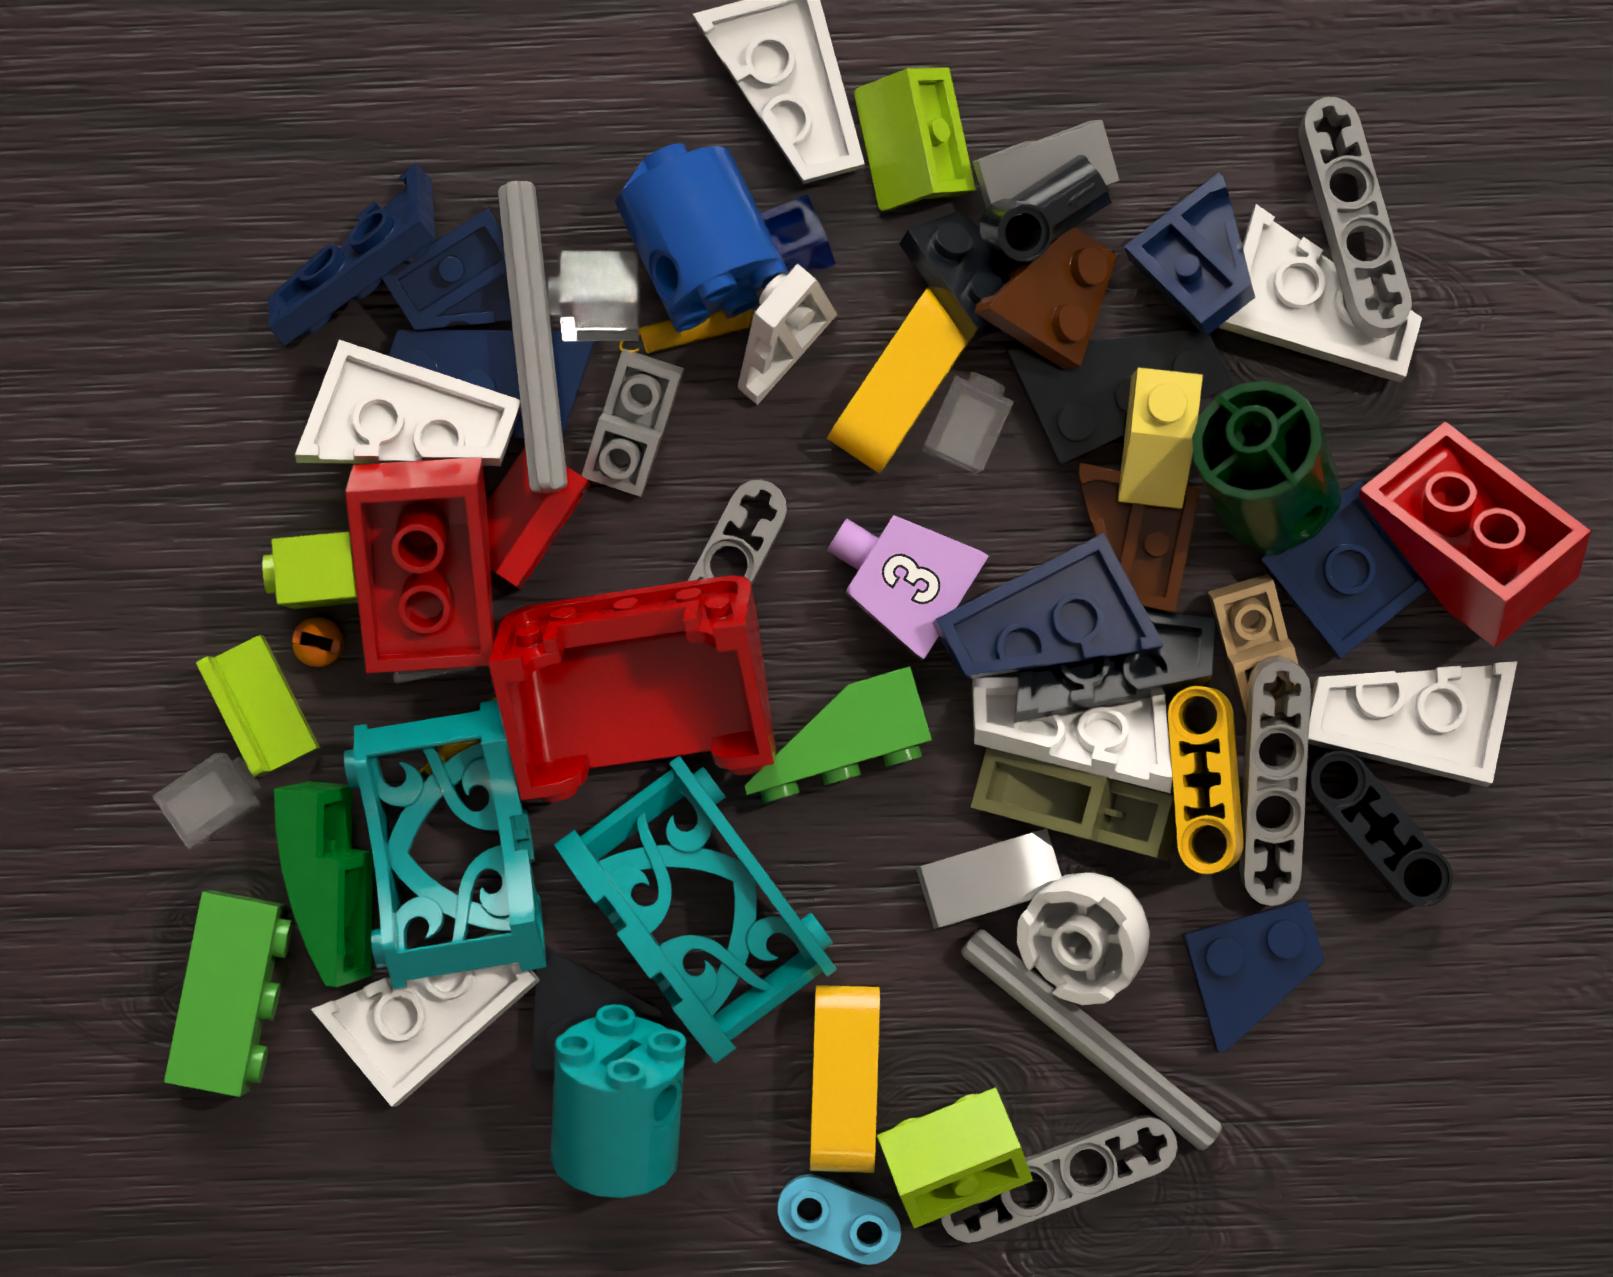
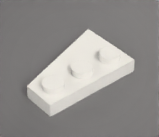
[1219,204,1422,383]
[972,677,1172,793]
[311,931,540,1107]

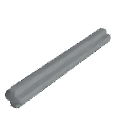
[498,181,568,493]
[961,929,1222,1151]

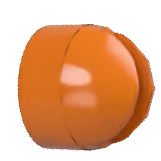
[292,617,345,668]

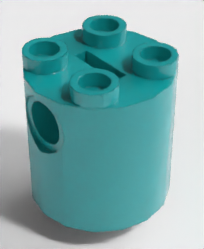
[550,1004,686,1198]

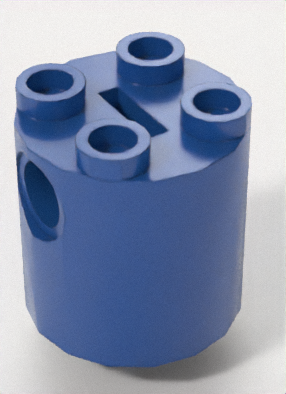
[615,143,789,332]

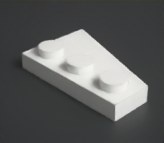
[692,0,865,184]
[295,340,521,466]
[1308,661,1517,787]

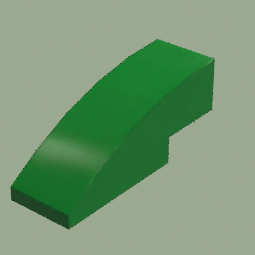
[274,781,373,987]

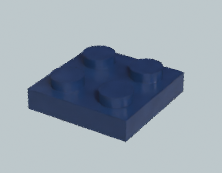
[1258,480,1429,659]

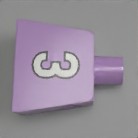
[827,515,989,661]

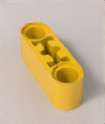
[827,286,968,474]
[1168,686,1244,874]
[810,985,880,1173]

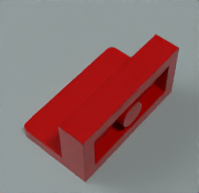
[487,447,591,590]

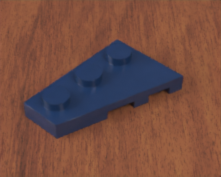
[269,162,436,345]

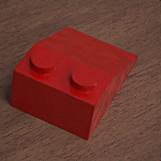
[1359,422,1591,647]
[346,457,495,673]

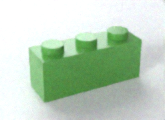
[164,890,293,1097]

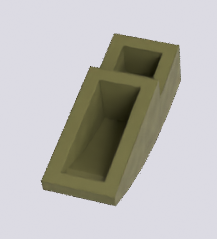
[971,747,1176,861]

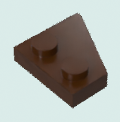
[974,227,1117,370]
[1077,463,1201,613]

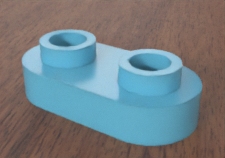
[778,1174,901,1265]

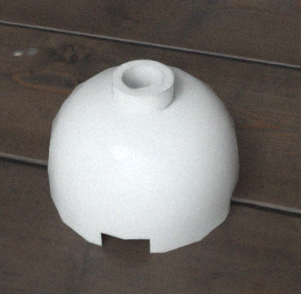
[1017,873,1150,1005]

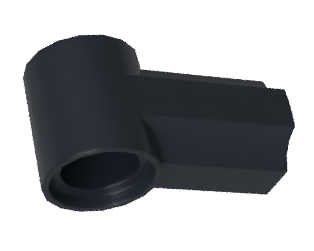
[980,155,1112,262]

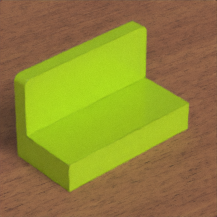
[854,67,976,211]
[196,634,320,777]

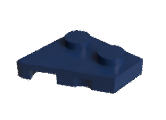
[1124,172,1256,336]
[382,208,554,330]
[1182,899,1325,1053]

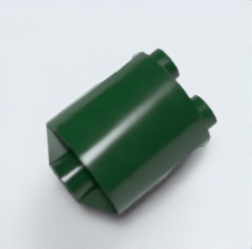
[1192,381,1342,556]

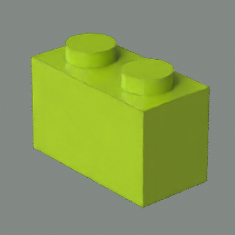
[263,532,358,609]
[877,1087,1033,1228]

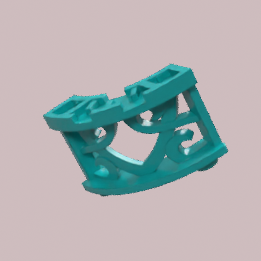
[344,700,547,989]
[554,756,838,1064]

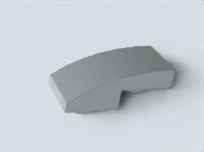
[972,120,1120,217]
[582,349,684,497]
[916,829,1062,929]

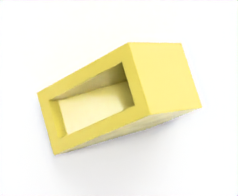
[1118,368,1203,509]

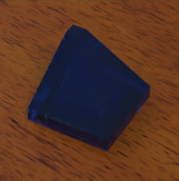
[760,194,836,269]

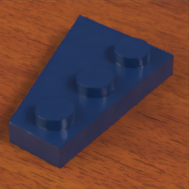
[388,330,599,441]
[932,533,1165,680]

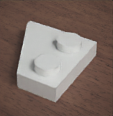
[737,264,838,405]

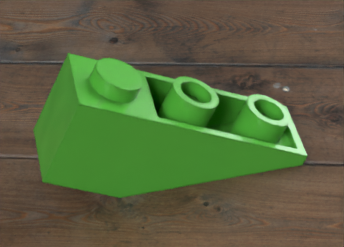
[745,666,932,803]

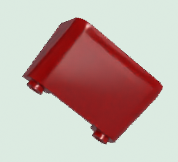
[488,575,776,802]

